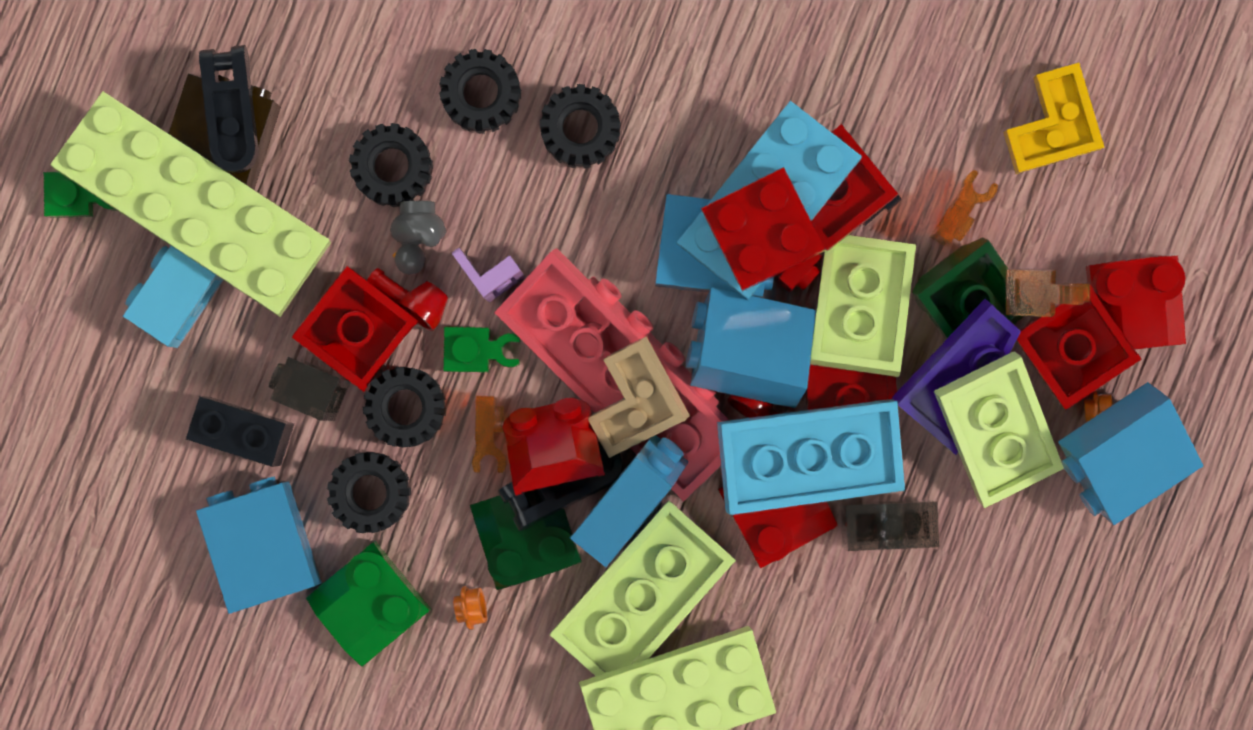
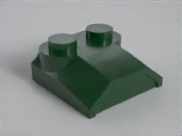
[912,237,1036,339]
[470,490,582,590]

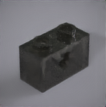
[269,357,351,421]
[840,500,939,551]

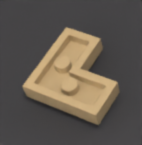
[588,336,690,458]

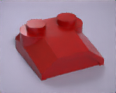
[1086,255,1186,350]
[292,266,419,392]
[1017,284,1142,410]
[502,398,605,495]
[718,486,838,569]

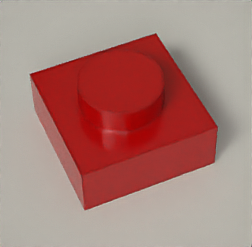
[776,254,822,293]

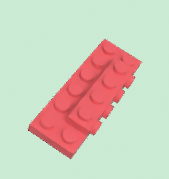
[494,248,730,502]

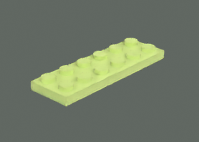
[50,91,331,317]

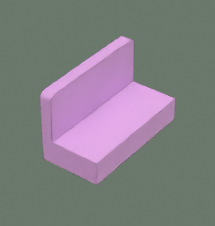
[452,248,525,303]

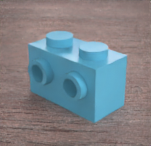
[123,246,224,348]

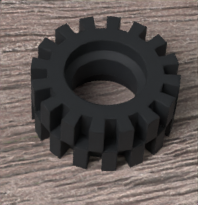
[439,49,521,134]
[540,84,620,169]
[349,123,433,207]
[363,367,447,448]
[327,452,411,534]

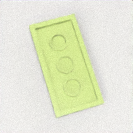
[550,500,736,676]
[579,626,776,730]

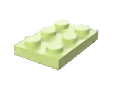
[810,235,916,377]
[934,351,1064,508]

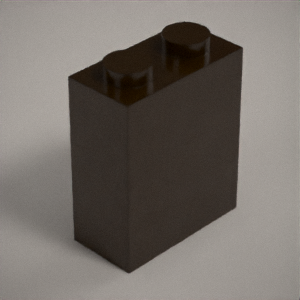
[168,73,281,190]

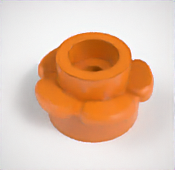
[1084,390,1113,423]
[453,586,487,630]

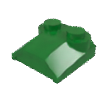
[306,541,431,667]

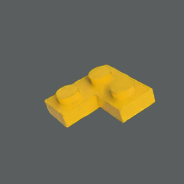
[1003,62,1105,174]

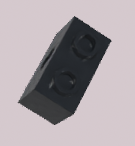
[186,396,294,467]

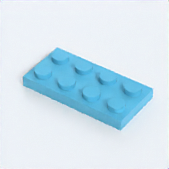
[677,101,862,300]
[717,399,905,515]

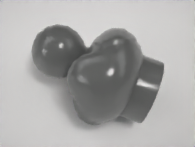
[390,201,446,275]

